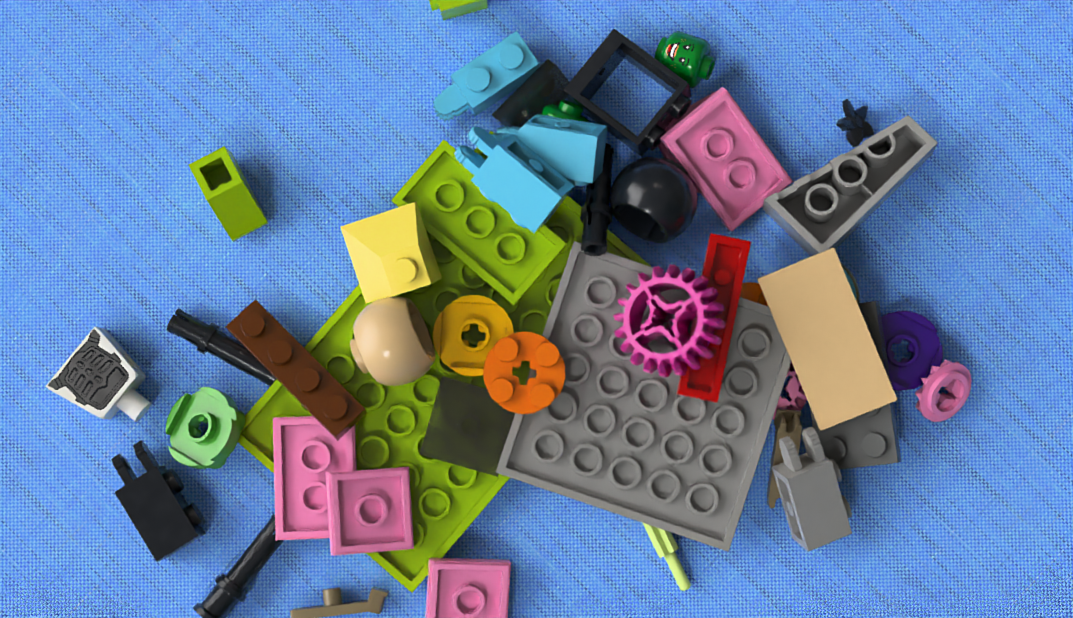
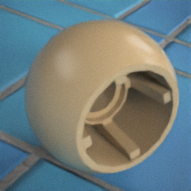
[350,297,436,386]

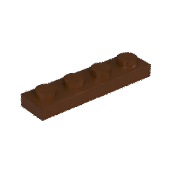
[226,299,367,441]

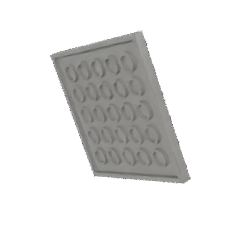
[496,241,791,552]

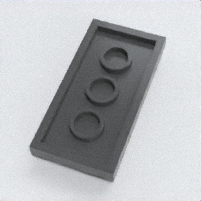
[810,301,902,469]

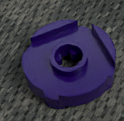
[881,311,943,391]

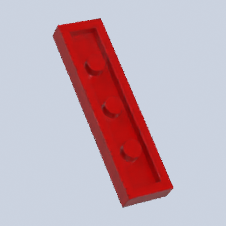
[676,233,751,403]

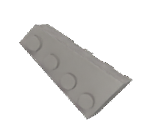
[763,115,938,256]

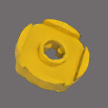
[433,295,514,377]

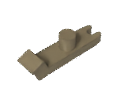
[767,408,802,509]
[290,587,389,618]

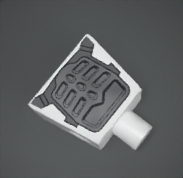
[46,326,151,422]

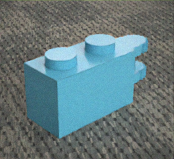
[433,31,539,121]
[454,126,574,233]

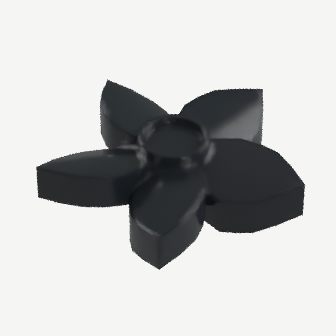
[836,99,874,147]

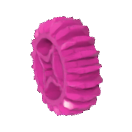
[613,264,725,377]

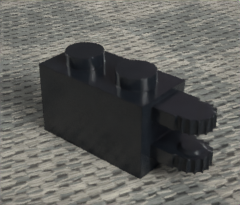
[111,441,206,562]

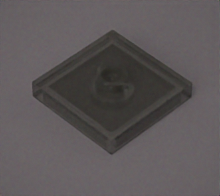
[420,376,516,477]

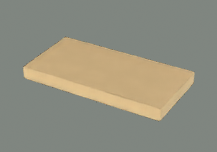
[757,247,897,431]

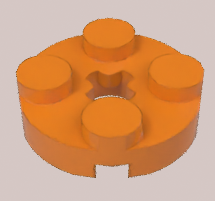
[483,332,566,414]

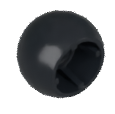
[609,157,698,243]

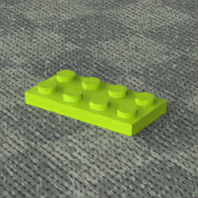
[391,140,567,306]

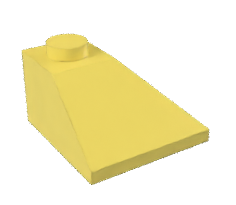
[340,201,442,303]

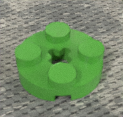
[166,387,245,469]

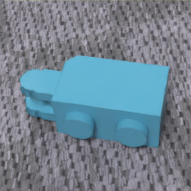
[492,114,607,186]

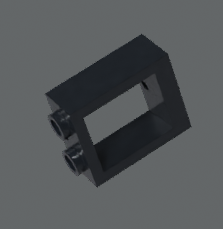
[564,29,692,157]

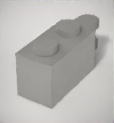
[772,427,852,552]

